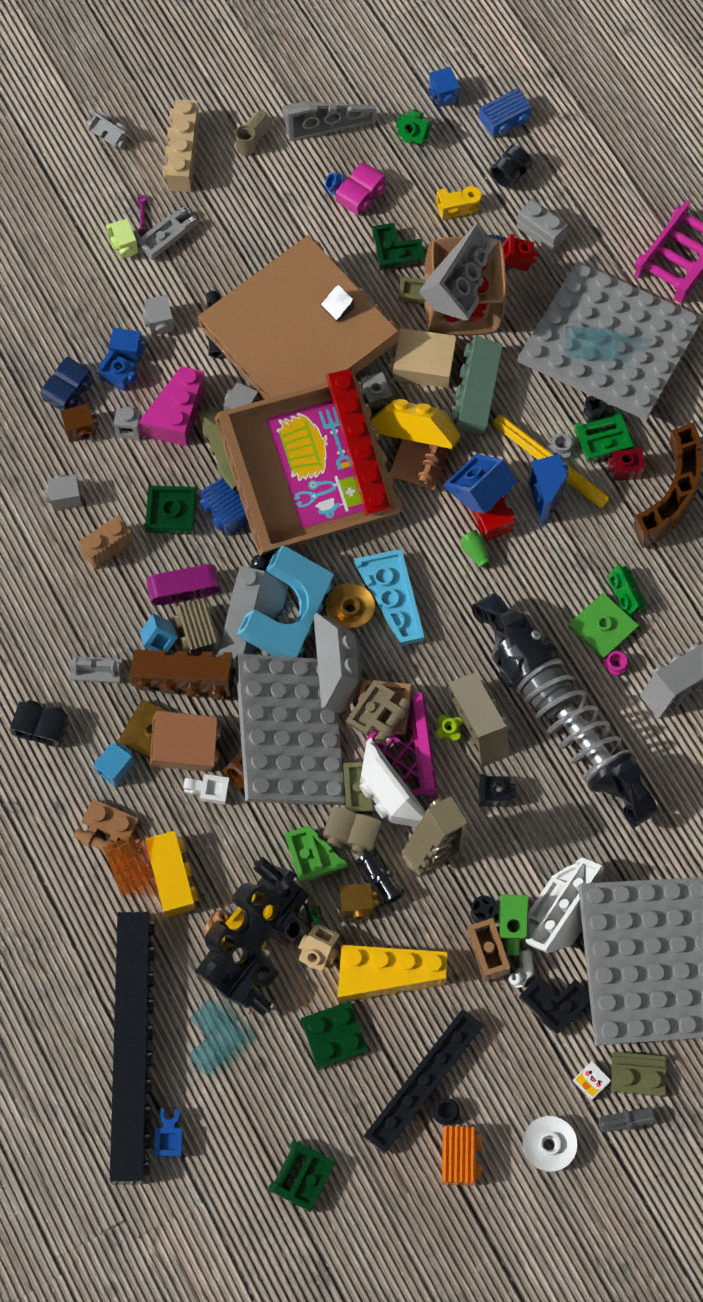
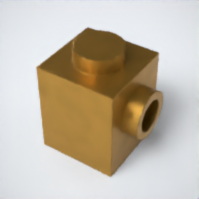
[340,883,378,920]

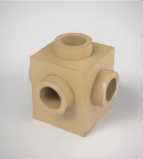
[298,924,340,972]

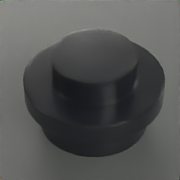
[433,1098,460,1126]

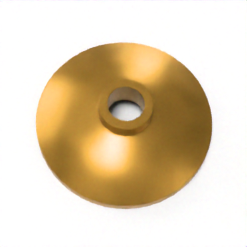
[326,583,375,629]

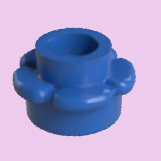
[325,172,345,195]

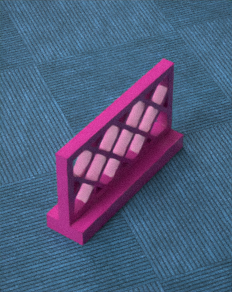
[368,693,438,797]

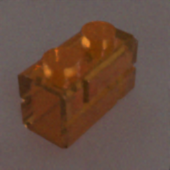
[103,835,154,896]

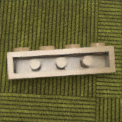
[163,99,200,192]

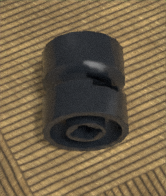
[490,145,532,189]

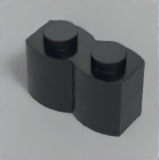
[10,700,69,748]

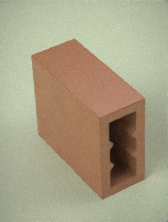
[150,711,221,772]

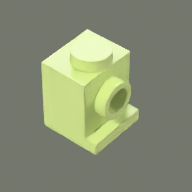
[106,218,138,258]

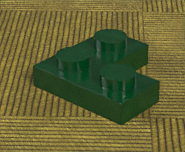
[372,223,426,270]

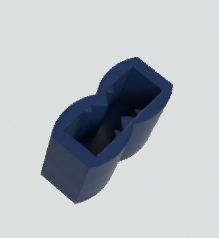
[40,356,93,411]

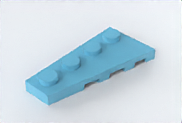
[354,549,425,646]

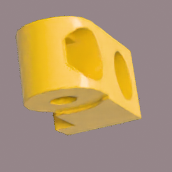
[436,186,481,220]

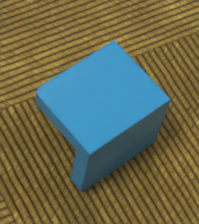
[140,613,178,652]

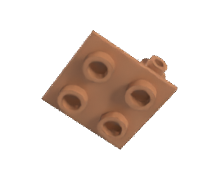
[390,439,449,491]

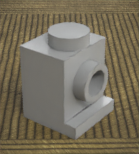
[113,407,142,441]

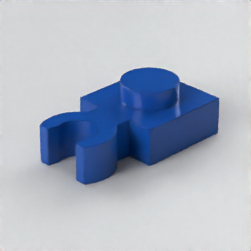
[154,1109,183,1157]

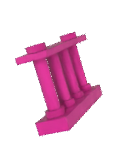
[634,200,703,304]

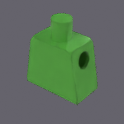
[498,894,528,956]

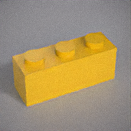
[145,831,199,918]

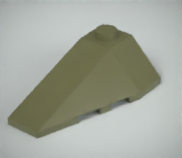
[196,408,237,490]

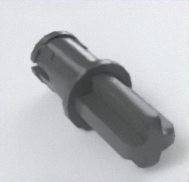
[599,1107,654,1133]

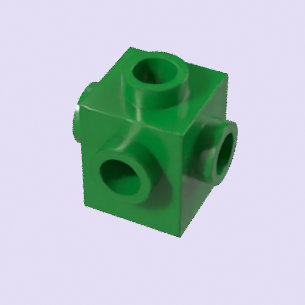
[396,109,433,144]

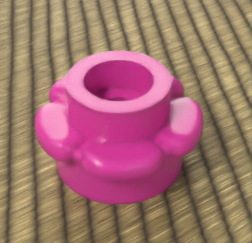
[604,651,629,675]

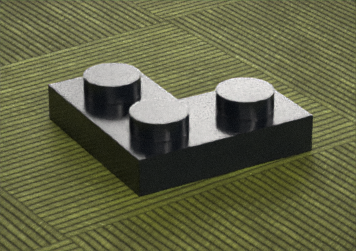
[519,978,590,1036]

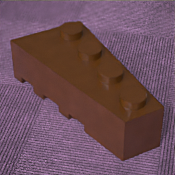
[129,650,235,700]

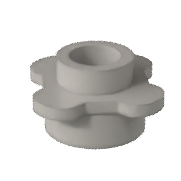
[548,433,575,459]

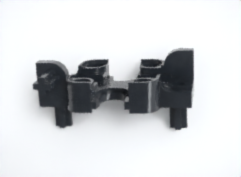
[194,857,310,1016]

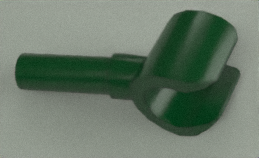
[305,906,323,925]

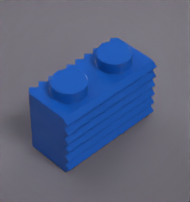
[478,88,532,138]
[199,478,249,536]

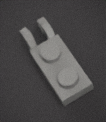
[136,207,198,260]

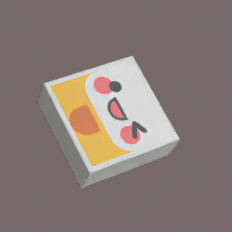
[573,1061,611,1101]

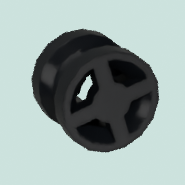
[470,895,497,923]

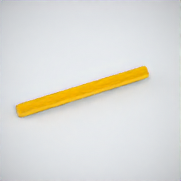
[493,414,609,508]

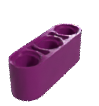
[146,564,221,605]

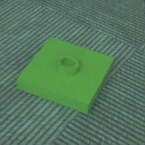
[568,593,639,660]

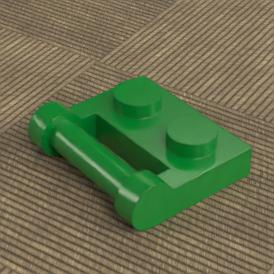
[574,412,634,463]

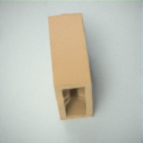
[389,328,456,388]

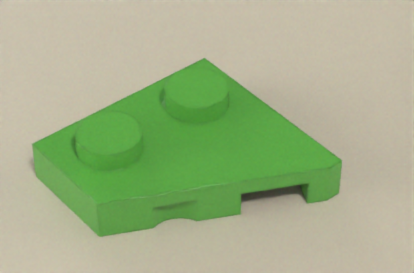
[285,826,348,884]

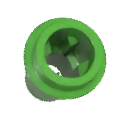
[460,530,492,568]

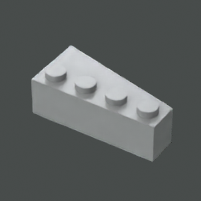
[640,642,703,719]

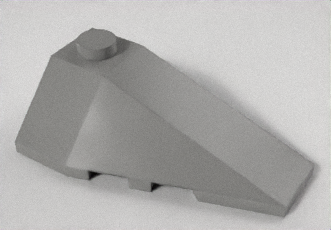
[283,102,376,141]

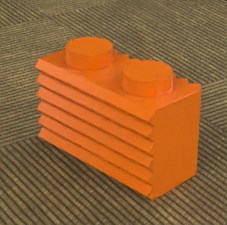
[442,1126,482,1186]

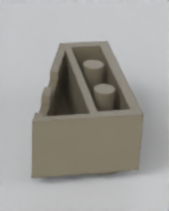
[448,672,510,767]

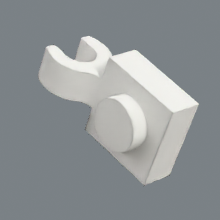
[183,774,229,805]

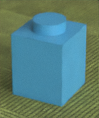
[93,742,134,787]

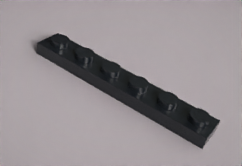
[363,1009,484,1154]

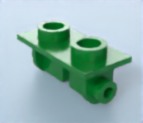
[607,564,647,617]

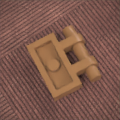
[73,799,140,858]

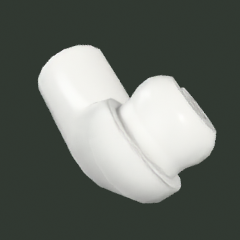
[509,950,534,988]

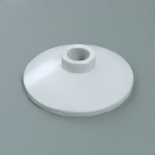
[523,1116,577,1172]

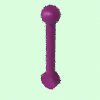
[137,195,147,236]

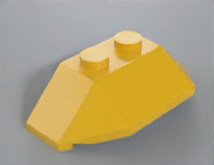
[370,399,461,449]

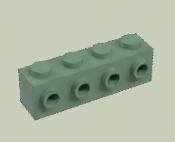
[451,336,503,437]

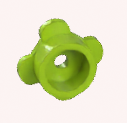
[436,715,462,741]

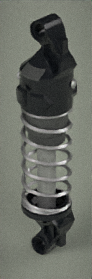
[471,593,658,827]

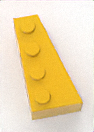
[338,945,448,1004]

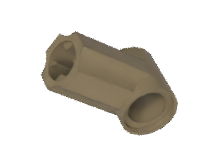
[235,110,272,156]

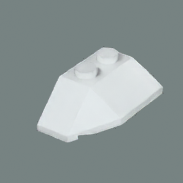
[359,738,426,827]
[526,858,604,953]

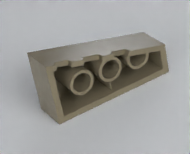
[403,796,468,877]

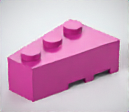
[138,366,206,446]

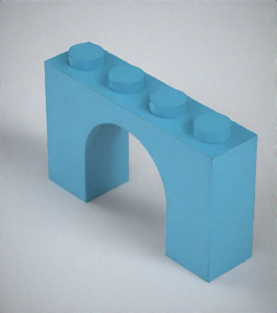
[236,545,334,658]

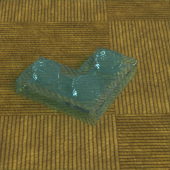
[188,1000,246,1076]

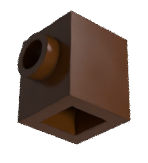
[60,403,99,442]

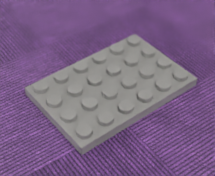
[235,654,345,805]

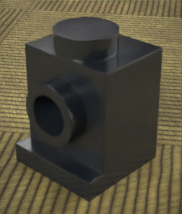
[479,774,516,807]

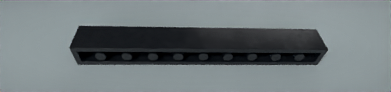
[110,912,156,1185]

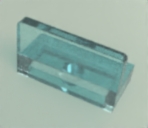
[565,326,616,360]

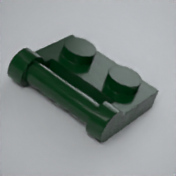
[267,1140,336,1213]

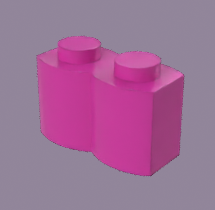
[336,161,386,216]

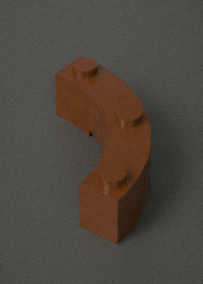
[633,422,702,548]

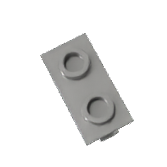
[86,110,133,149]
[69,656,122,683]

